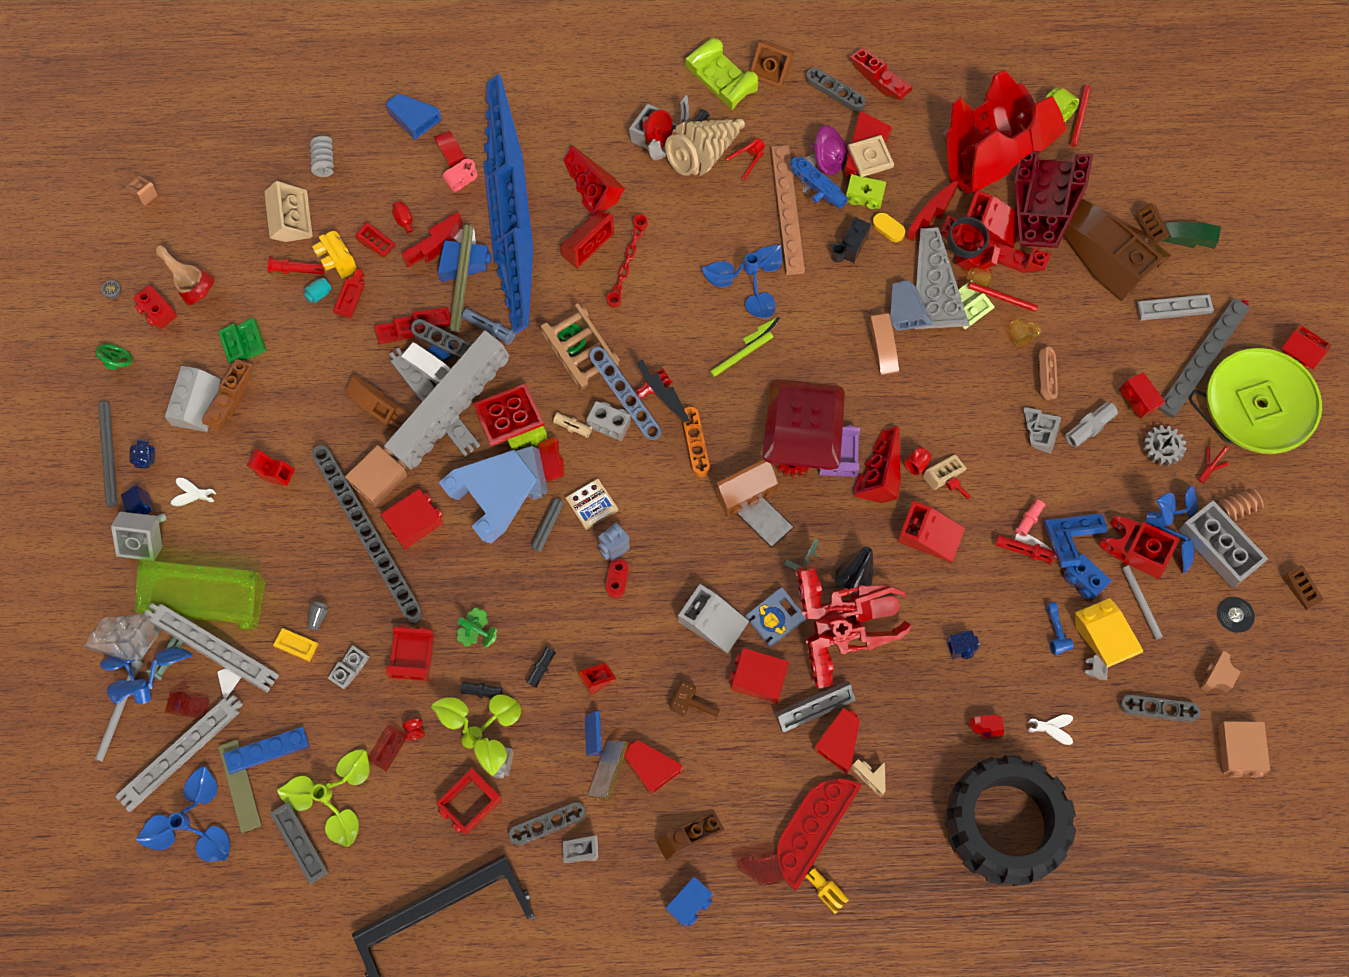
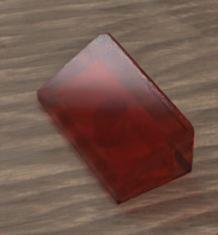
[368,725,406,772]

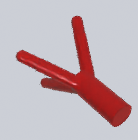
[1197,445,1229,484]

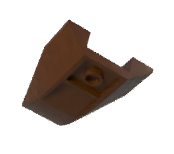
[1064,199,1171,301]

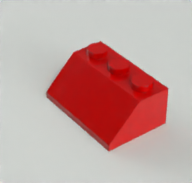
[560,212,614,269]

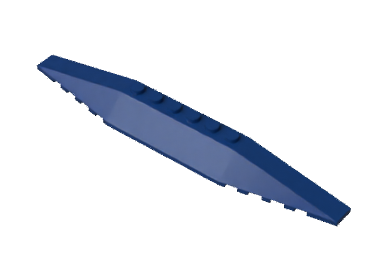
[484,74,533,334]

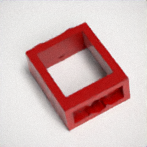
[436,768,502,835]

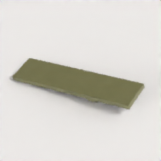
[218,740,262,833]

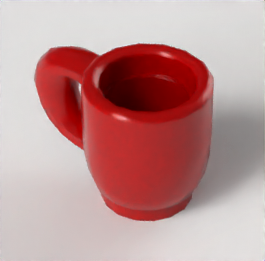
[904,447,932,476]

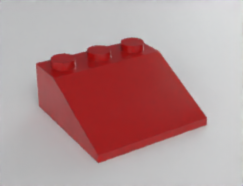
[473,383,545,446]

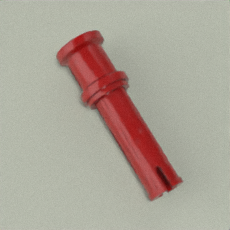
[267,257,325,275]
[995,535,1055,566]

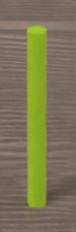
[710,331,773,377]

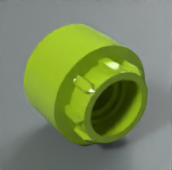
[1046,88,1079,122]

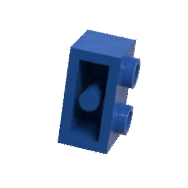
[1063,553,1112,602]
[666,877,713,928]

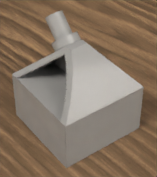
[111,512,167,561]

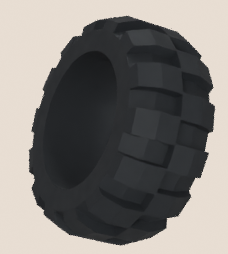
[945,755,1076,886]

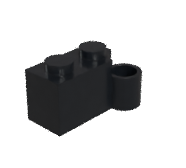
[830,217,871,263]

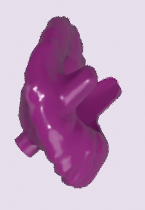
[810,125,848,176]

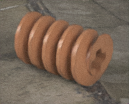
[1218,488,1263,521]

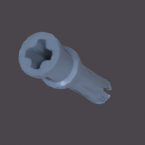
[462,308,516,345]

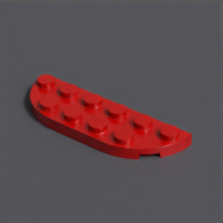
[777,779,862,891]

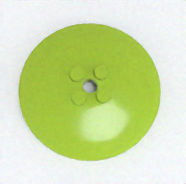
[1206,348,1322,454]

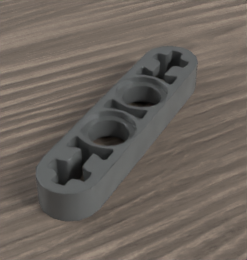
[806,68,866,112]
[1120,695,1201,723]
[509,803,586,846]

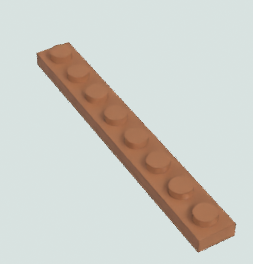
[771,145,805,275]

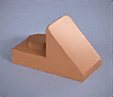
[125,176,158,206]

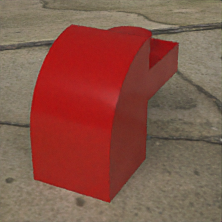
[956,244,1000,274]
[246,449,295,486]

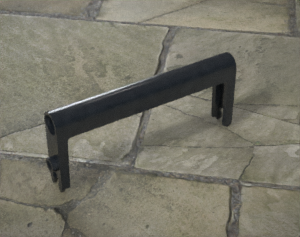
[352,854,536,977]

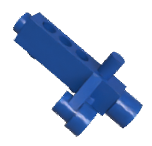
[790,156,848,209]

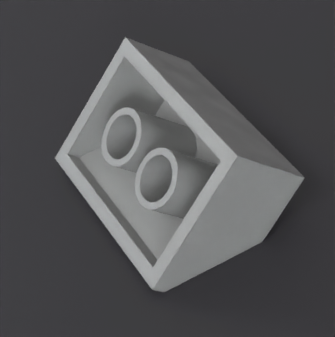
[165,366,222,432]

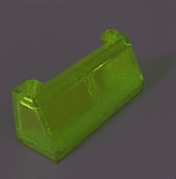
[135,560,266,630]

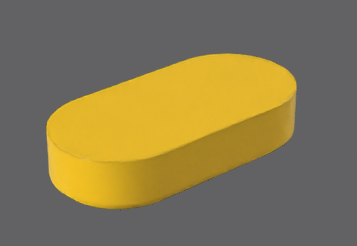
[873,213,905,242]

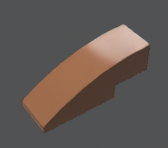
[869,313,899,375]

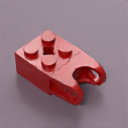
[1099,516,1179,580]

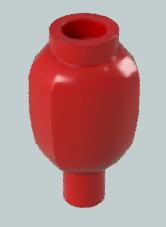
[392,201,413,233]

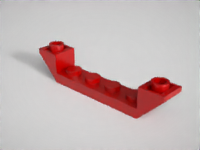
[941,216,1051,273]

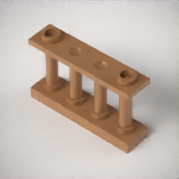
[540,303,620,392]

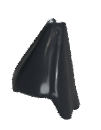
[835,546,874,594]

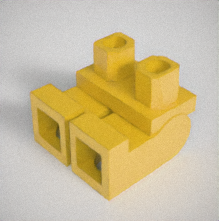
[312,231,357,279]

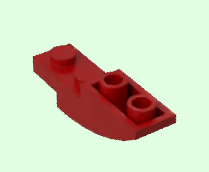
[850,47,912,101]
[401,212,463,268]

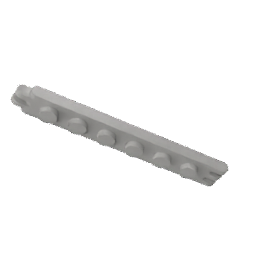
[389,348,480,457]
[144,603,279,693]
[115,695,243,812]

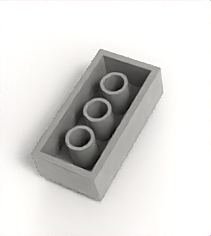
[1179,500,1268,589]

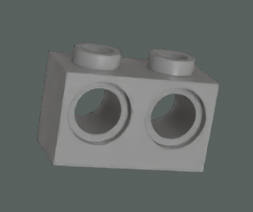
[587,401,631,441]

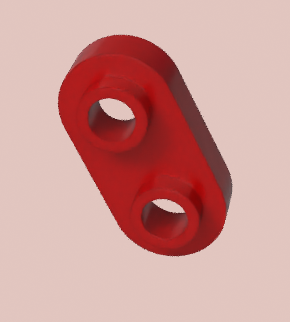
[606,559,629,598]

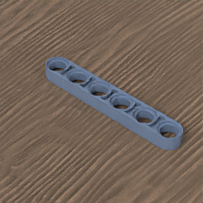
[590,347,662,440]

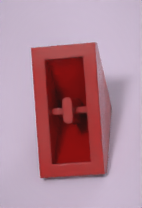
[578,662,616,696]

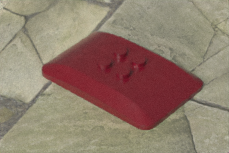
[763,379,845,470]

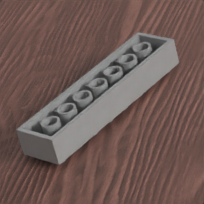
[384,330,509,470]

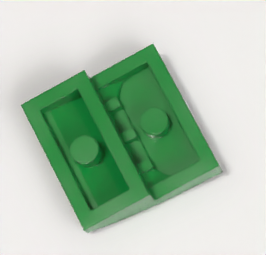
[218,318,267,364]

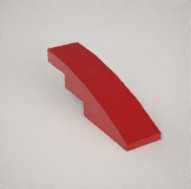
[907,181,958,241]
[374,307,451,345]

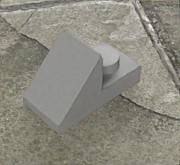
[563,836,598,863]

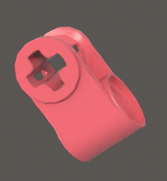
[442,159,478,192]

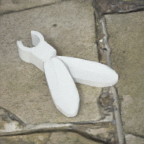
[171,478,216,506]
[1028,715,1073,745]

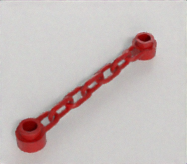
[607,214,648,308]

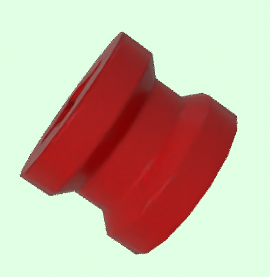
[402,719,425,741]

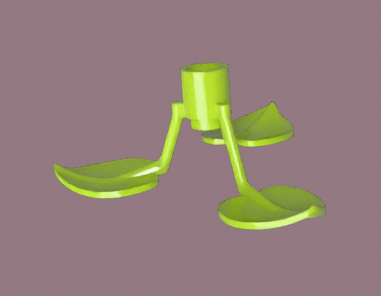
[431,695,521,776]
[277,750,370,847]

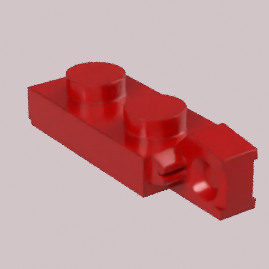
[333,269,365,319]

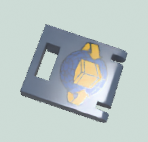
[745,587,806,647]

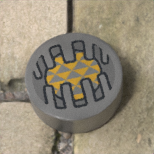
[101,280,122,300]

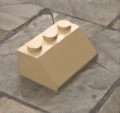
[264,181,313,242]

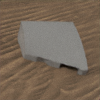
[1024,407,1061,454]

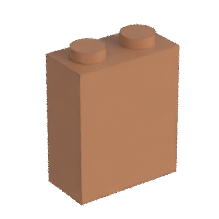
[345,445,407,507]
[1218,722,1270,778]

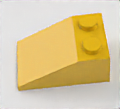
[1075,598,1143,668]

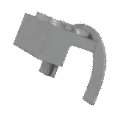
[629,95,689,160]

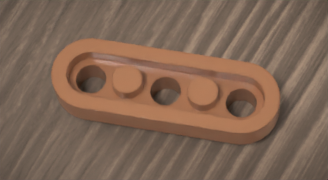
[1038,346,1058,400]

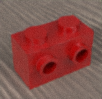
[132,285,177,330]
[1119,372,1165,419]

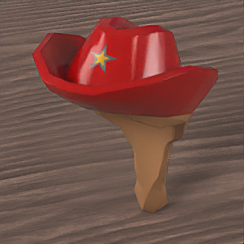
[156,245,215,306]

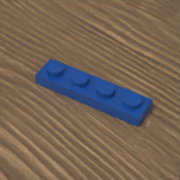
[223,727,309,774]

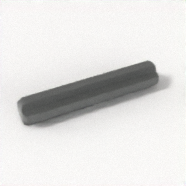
[531,499,563,552]

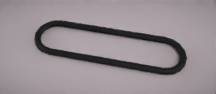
[1189,390,1234,443]

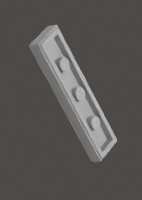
[1136,294,1214,321]

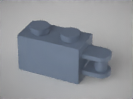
[598,522,630,562]

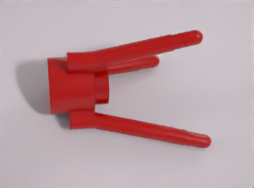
[725,137,765,180]

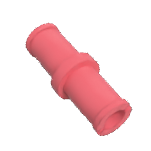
[1015,499,1045,537]

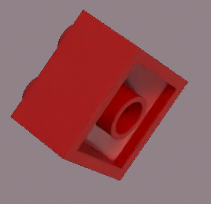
[1281,324,1332,370]

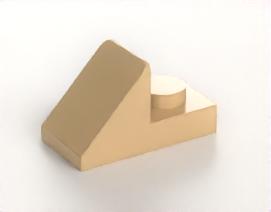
[851,759,886,798]

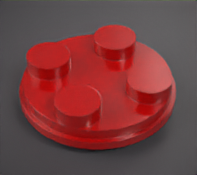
[642,110,673,148]

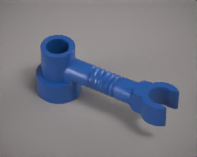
[1045,602,1074,655]

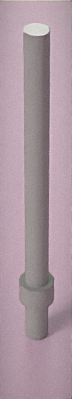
[95,645,147,762]

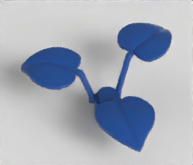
[702,245,782,318]
[1146,486,1199,573]
[100,647,193,705]
[136,767,230,862]

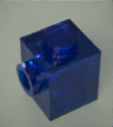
[121,485,153,515]
[947,630,980,660]

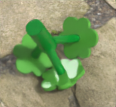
[457,608,497,647]

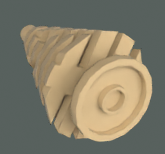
[665,119,745,176]

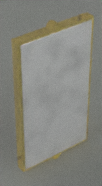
[587,739,628,801]

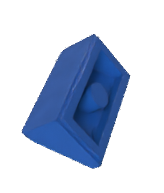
[585,711,602,756]

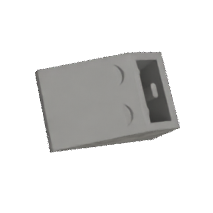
[678,584,749,654]

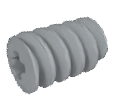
[310,136,334,177]

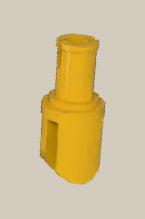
[805,868,849,914]

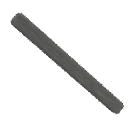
[98,401,117,507]

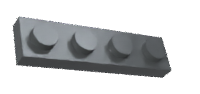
[775,681,856,733]
[270,802,329,884]

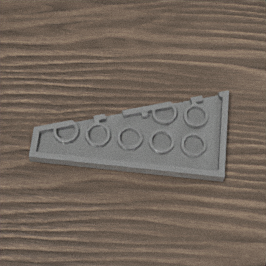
[915,227,970,329]

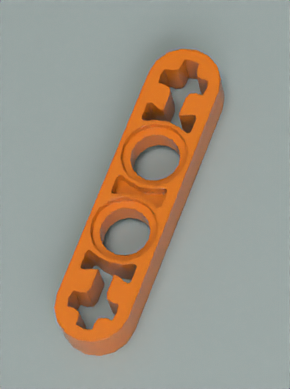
[682,407,710,477]

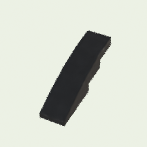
[636,359,690,425]

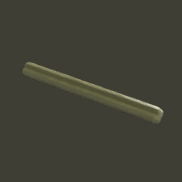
[450,225,474,332]

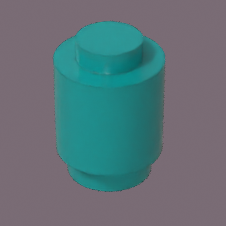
[303,278,332,304]

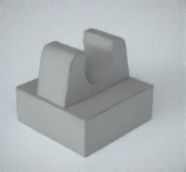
[1085,655,1108,680]

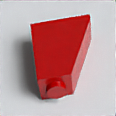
[814,708,860,774]
[622,740,683,795]

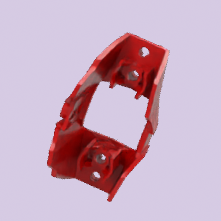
[946,70,1067,193]

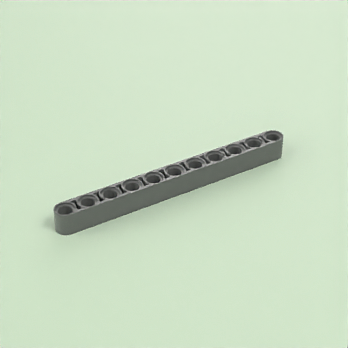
[312,445,423,624]

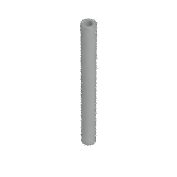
[1122,566,1163,640]

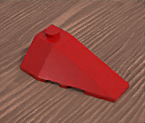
[563,146,625,216]
[853,426,901,503]

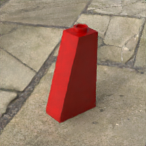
[844,111,892,180]

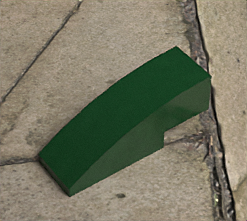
[1160,222,1221,249]

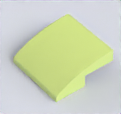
[959,280,995,330]

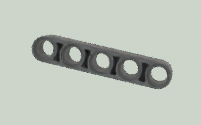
[411,320,472,359]

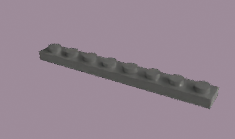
[1158,298,1250,419]

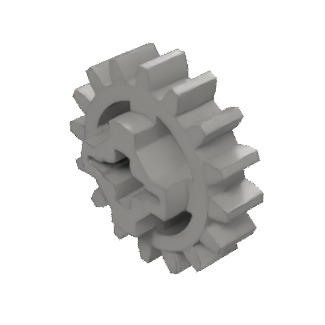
[1143,425,1187,467]

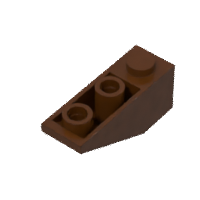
[657,812,724,860]

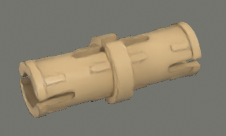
[553,412,592,438]

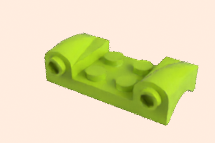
[685,38,758,110]

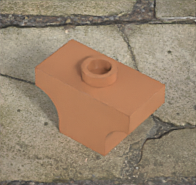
[1200,651,1241,693]

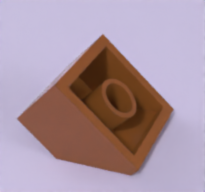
[750,40,796,87]

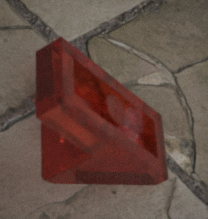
[165,692,209,719]

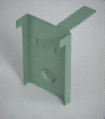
[784,539,819,570]

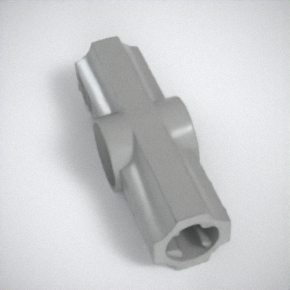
[1065,401,1118,448]

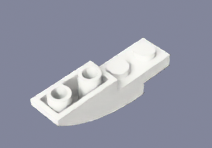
[401,342,451,385]

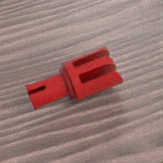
[633,368,673,401]

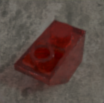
[737,853,784,886]

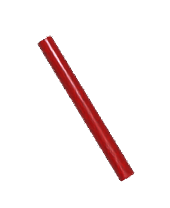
[1070,85,1091,147]
[967,281,1038,312]

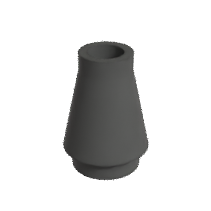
[307,601,328,631]

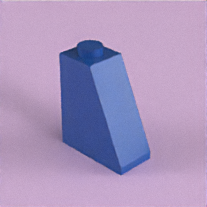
[386,94,442,140]
[438,241,492,282]

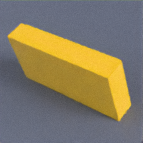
[273,628,319,662]

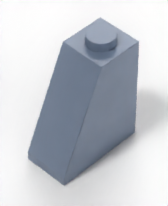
[890,280,932,331]
[516,446,548,499]

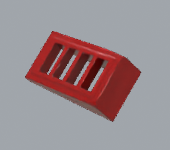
[355,222,396,258]

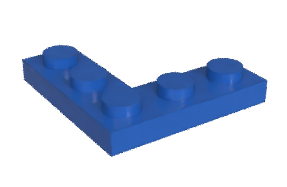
[1044,513,1108,568]

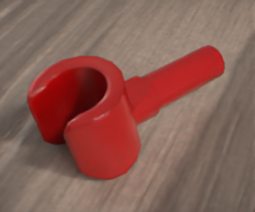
[946,478,971,499]

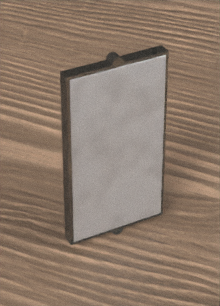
[737,497,794,549]

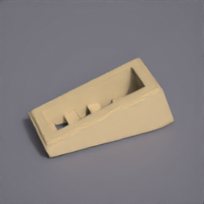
[923,454,967,490]

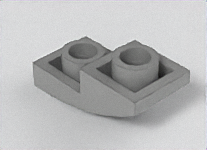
[328,645,370,689]

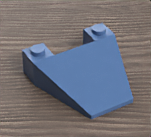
[439,450,537,544]

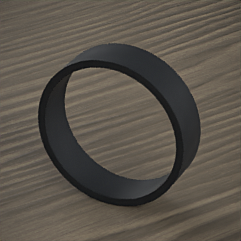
[947,217,989,258]

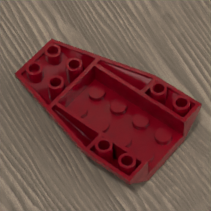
[1014,152,1093,248]

